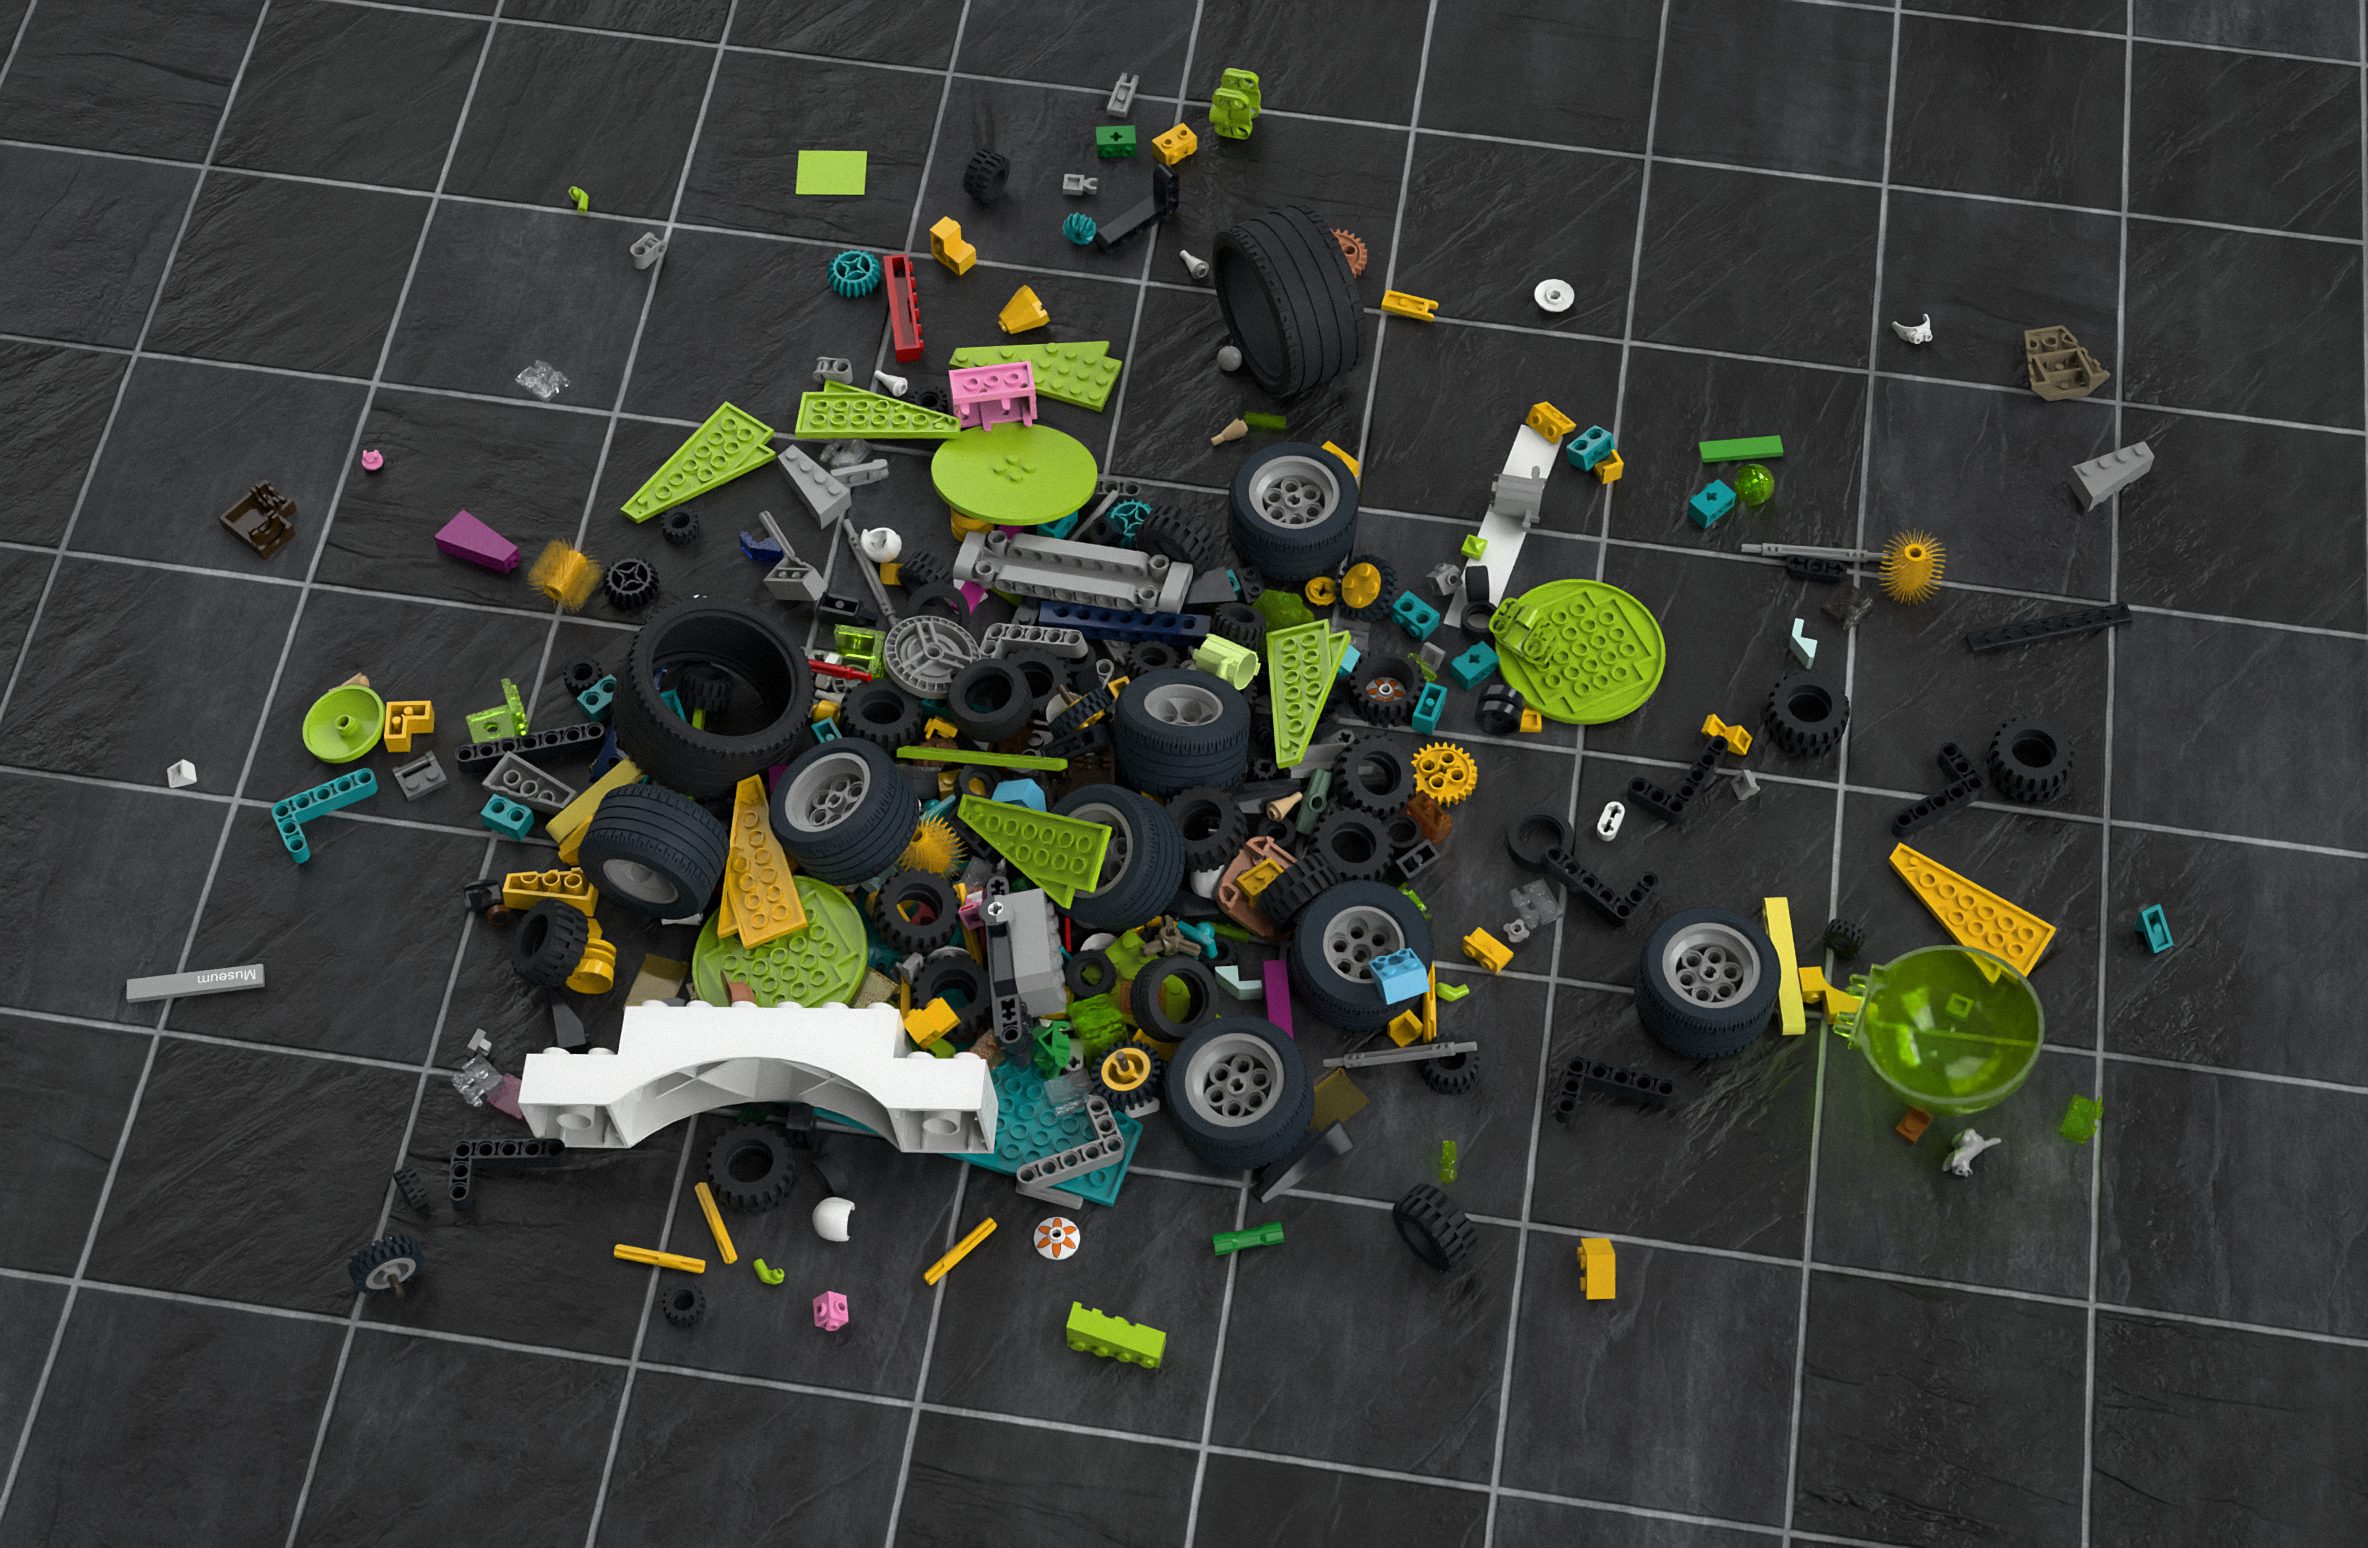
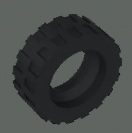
[953,763,1004,803]
[1065,949,1117,1001]

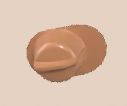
[720,970,755,1006]

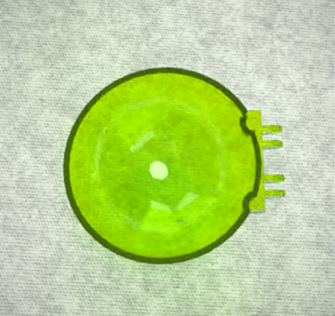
[1833,945,2045,1117]

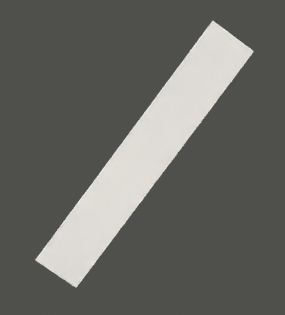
[1443,424,1563,628]

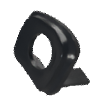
[463,879,503,912]

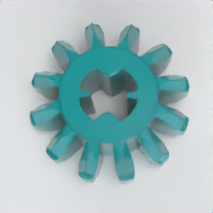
[1062,212,1096,246]

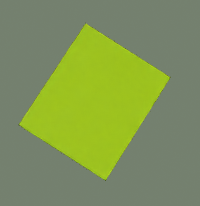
[796,151,867,195]

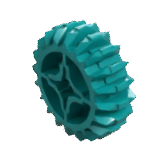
[827,249,881,298]
[1105,498,1153,550]

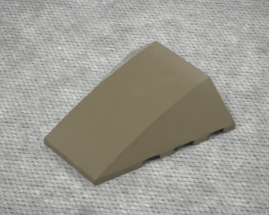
[2024,325,2110,401]

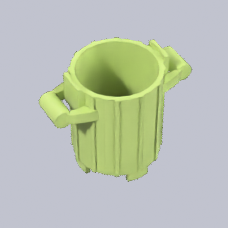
[1192,634,1261,690]

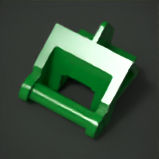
[1030,1021,1070,1081]

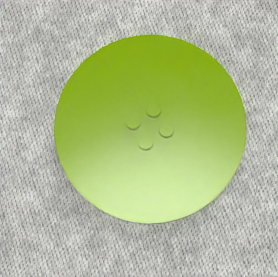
[931,422,1098,526]
[1495,579,1666,724]
[692,875,868,1008]

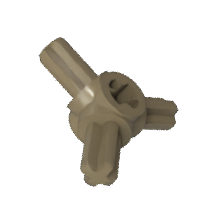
[1140,915,1201,957]

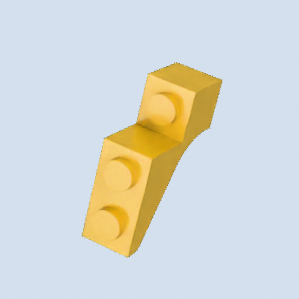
[1798,966,1875,1026]

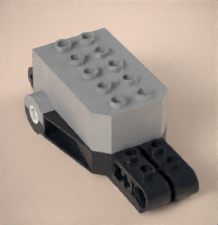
[979,876,1067,1068]

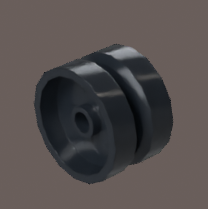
[1474,685,1526,736]

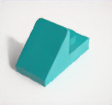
[2135,904,2174,953]

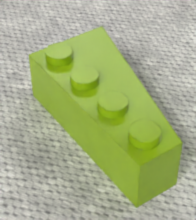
[1066,1301,1166,1368]

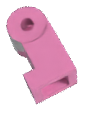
[958,890,987,930]

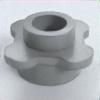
[1503,919,1529,943]

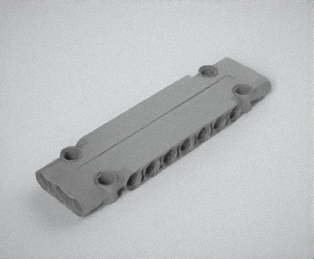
[953,530,1193,614]

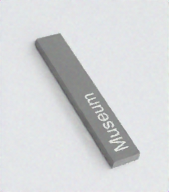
[127,964,265,1003]

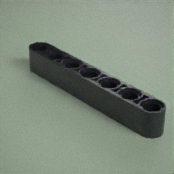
[455,722,606,773]

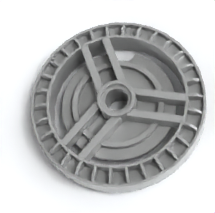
[883,616,981,700]

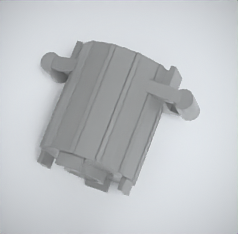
[1488,466,1547,532]

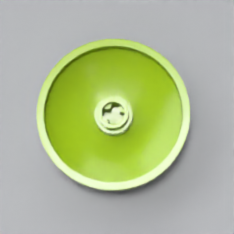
[303,685,386,763]

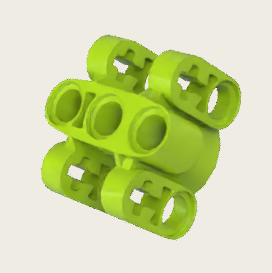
[1209,68,1261,139]
[1489,598,1561,666]

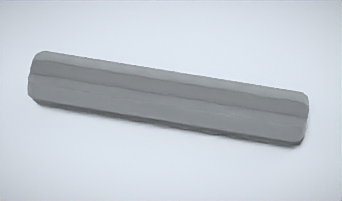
[759,511,795,558]
[1016,1180,1083,1209]

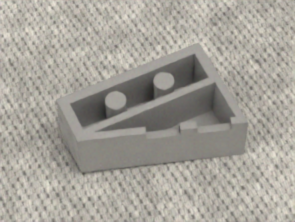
[763,553,828,601]

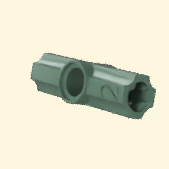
[1294,768,1332,836]

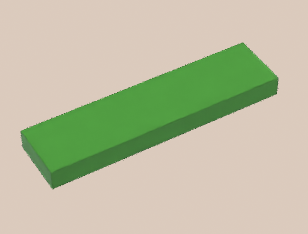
[1698,435,1784,463]

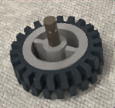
[348,1234,425,1298]

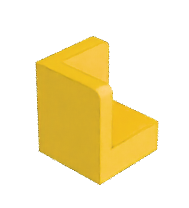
[1594,449,1624,484]
[880,563,903,585]
[1387,1009,1423,1048]

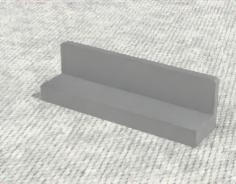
[1284,743,1373,779]

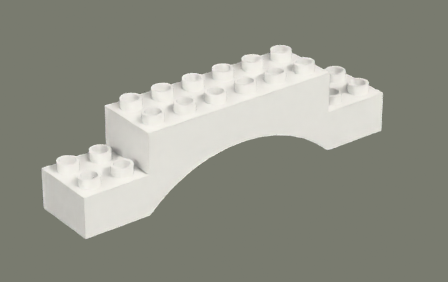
[518,1000,999,1154]

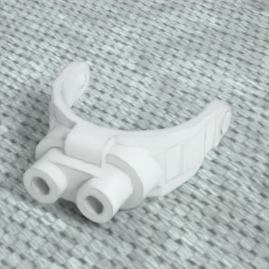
[1892,314,1932,344]

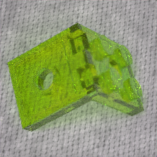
[1251,589,1316,656]
[834,624,887,680]
[465,678,528,743]
[1066,992,1129,1078]

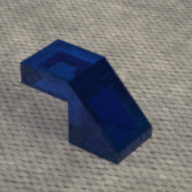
[739,530,784,563]

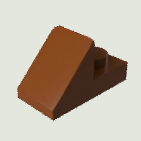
[1894,1099,1938,1145]

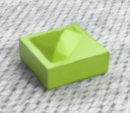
[1461,534,1488,560]

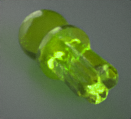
[1407,653,1437,683]
[1439,1141,1458,1184]

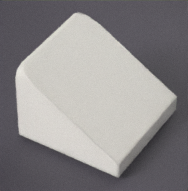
[167,759,197,788]

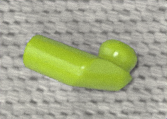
[569,186,589,214]
[1435,982,1469,1002]
[752,1259,785,1285]

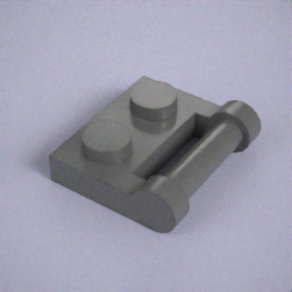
[391,750,448,802]

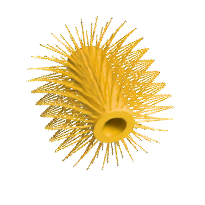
[1878,529,1946,603]
[526,538,604,613]
[895,809,968,882]

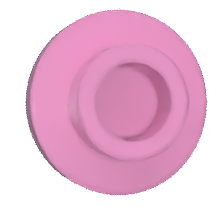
[362,450,383,470]

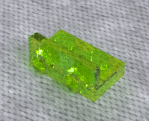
[2058,1093,2105,1145]

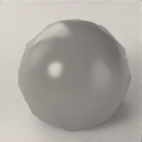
[1217,346,1243,371]

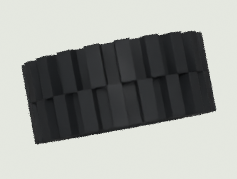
[1348,648,1425,728]

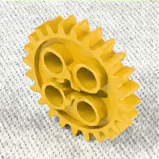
[1411,742,1478,807]

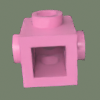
[813,1291,848,1331]

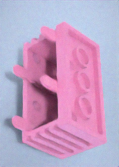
[949,361,1037,432]

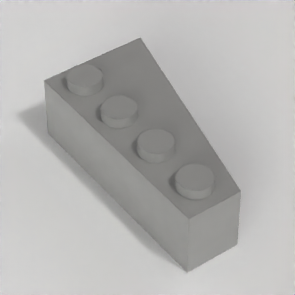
[778,444,852,529]
[482,751,579,816]

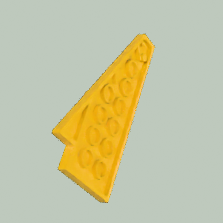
[717,774,809,950]
[1888,843,2057,985]

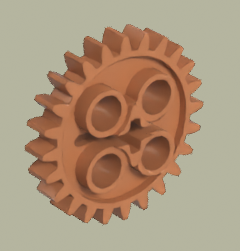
[1330,228,1367,279]

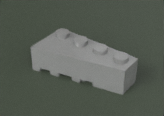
[2067,441,2155,512]

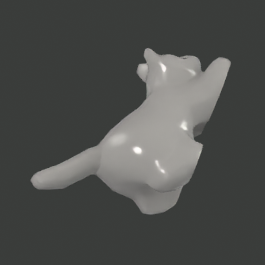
[1942,1128,2001,1177]

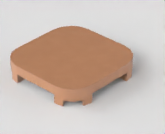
[1215,836,1298,943]

